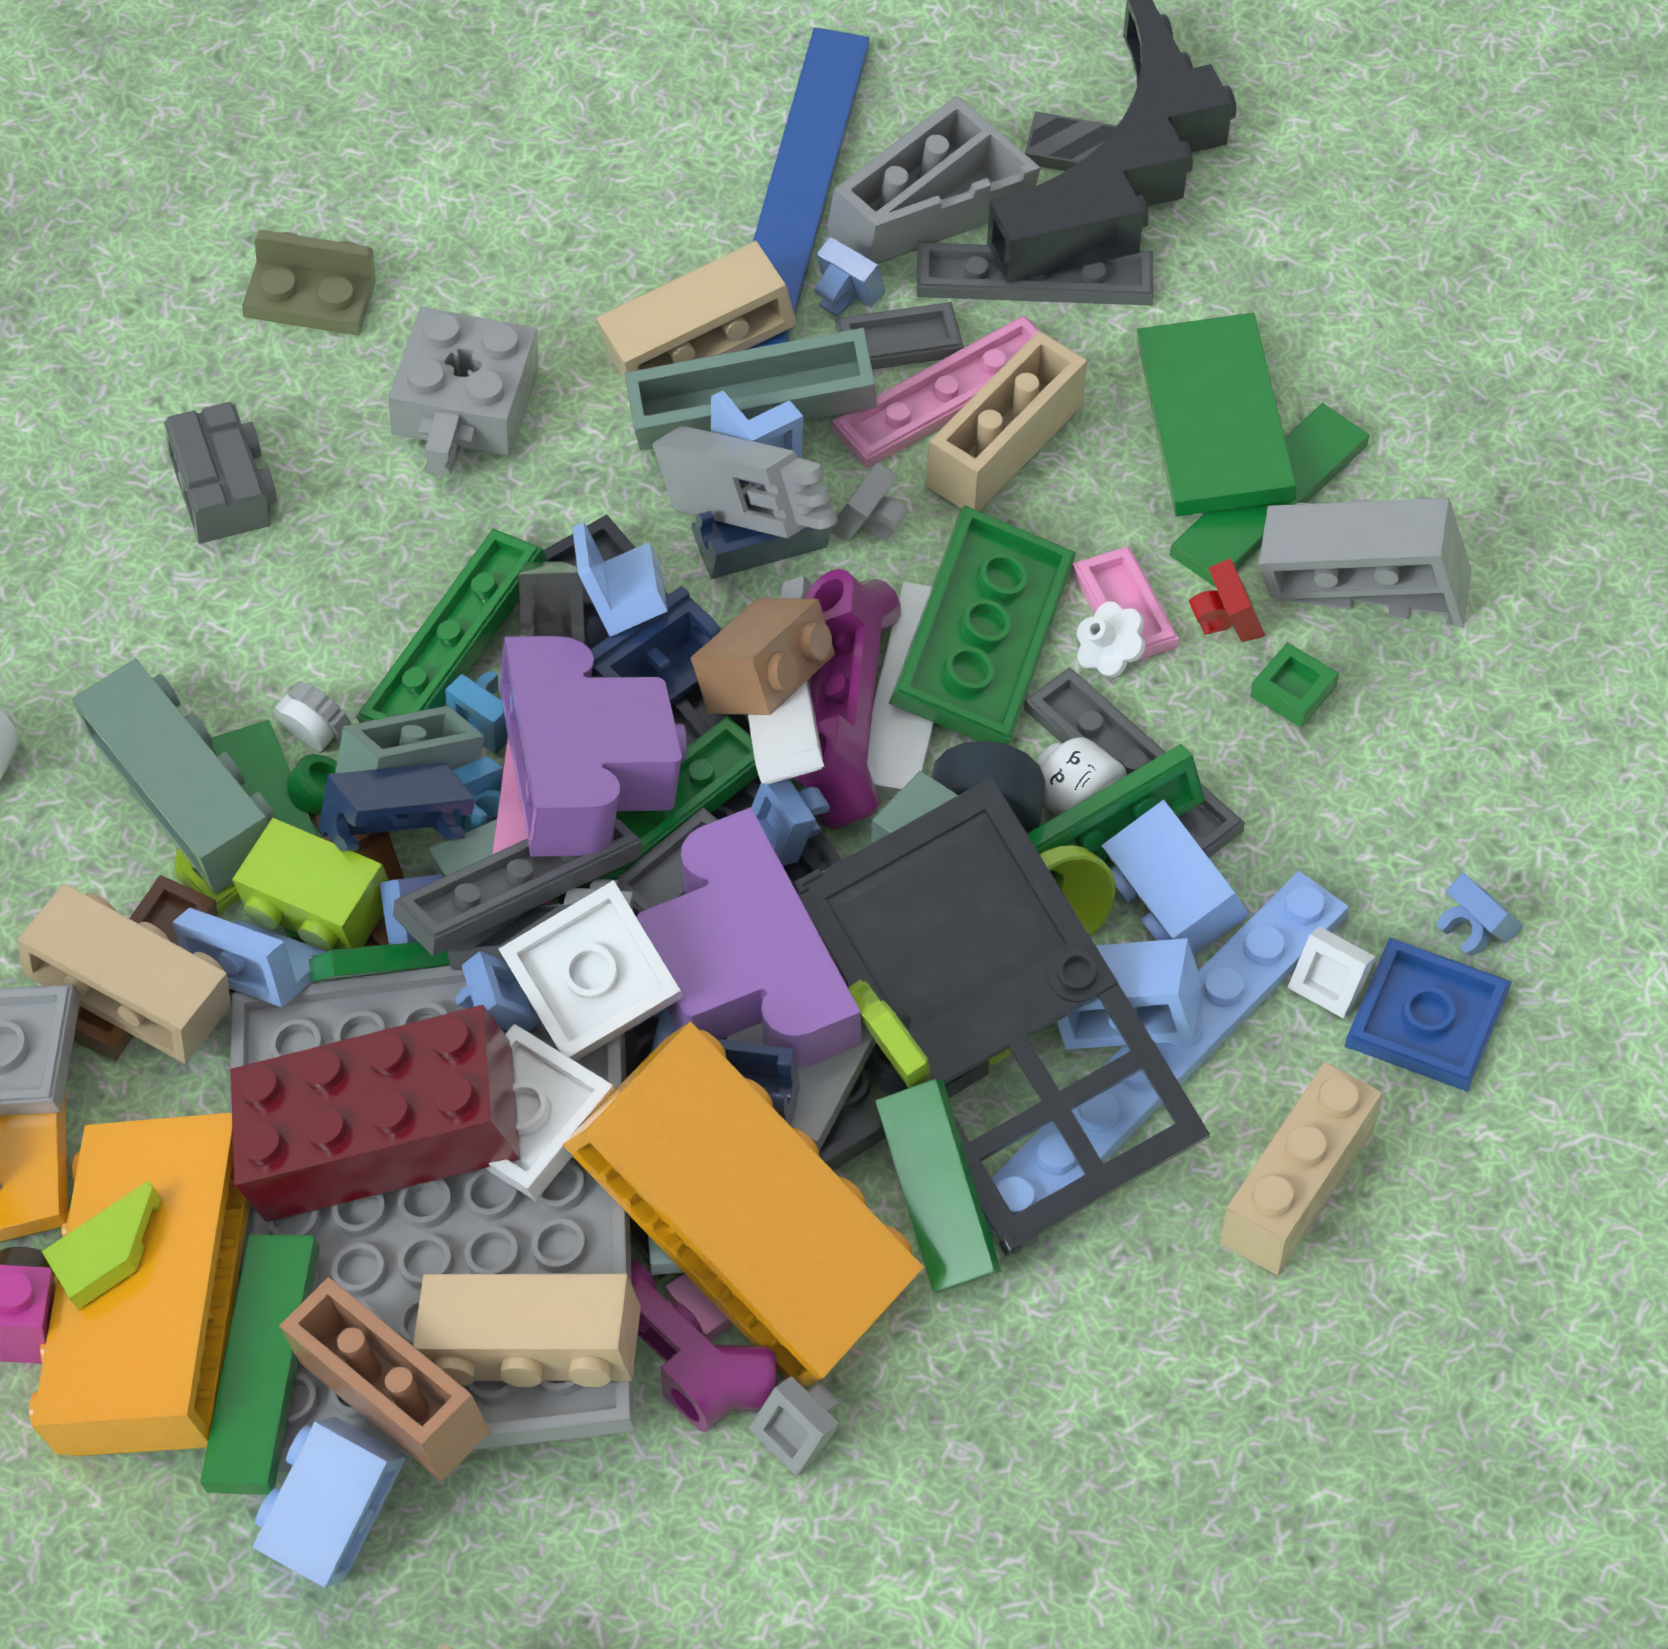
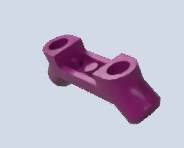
[794,569,901,830]
[631,1259,777,1432]

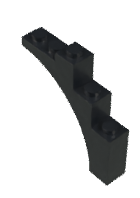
[987,0,1236,283]

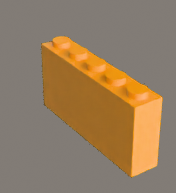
[562,1021,924,1388]
[29,1113,250,1456]

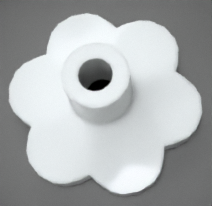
[1076,602,1145,678]

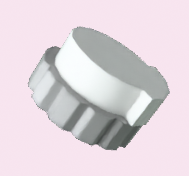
[273,681,351,752]

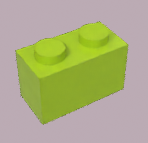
[232,818,389,951]

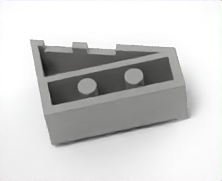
[826,95,1041,264]
[1259,497,1471,628]

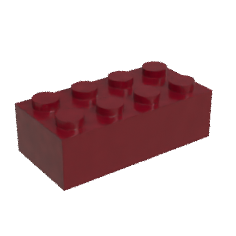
[230,1004,520,1222]

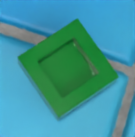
[1250,642,1339,728]

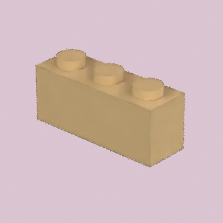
[596,241,797,384]
[926,331,1088,511]
[17,883,231,1065]
[1220,1061,1383,1276]
[413,1274,641,1387]

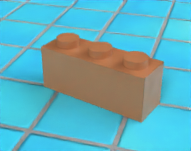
[279,1277,491,1482]

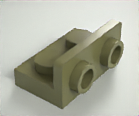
[242,230,376,336]

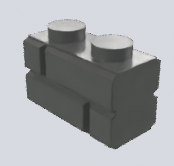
[164,402,277,544]

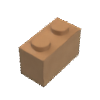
[691,598,835,715]

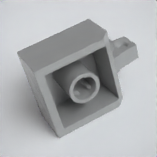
[388,306,539,477]

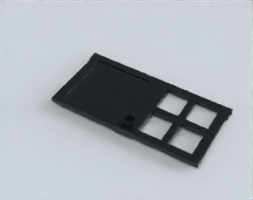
[792,777,1210,1256]

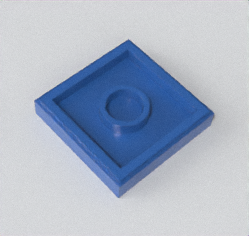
[1344,937,1512,1092]

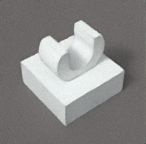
[1287,926,1376,1018]

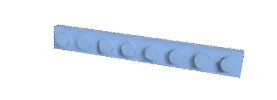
[984,870,1349,1236]

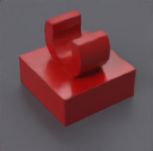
[1188,558,1266,642]

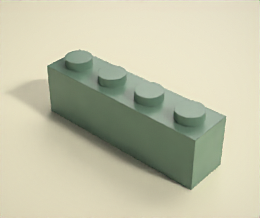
[624,327,878,451]
[72,658,277,895]

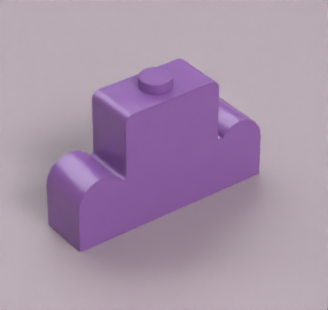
[499,636,686,857]
[636,807,862,1069]

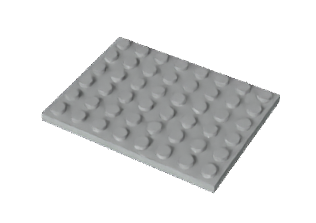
[229,965,635,1473]

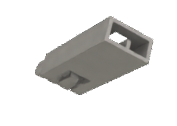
[652,425,838,538]

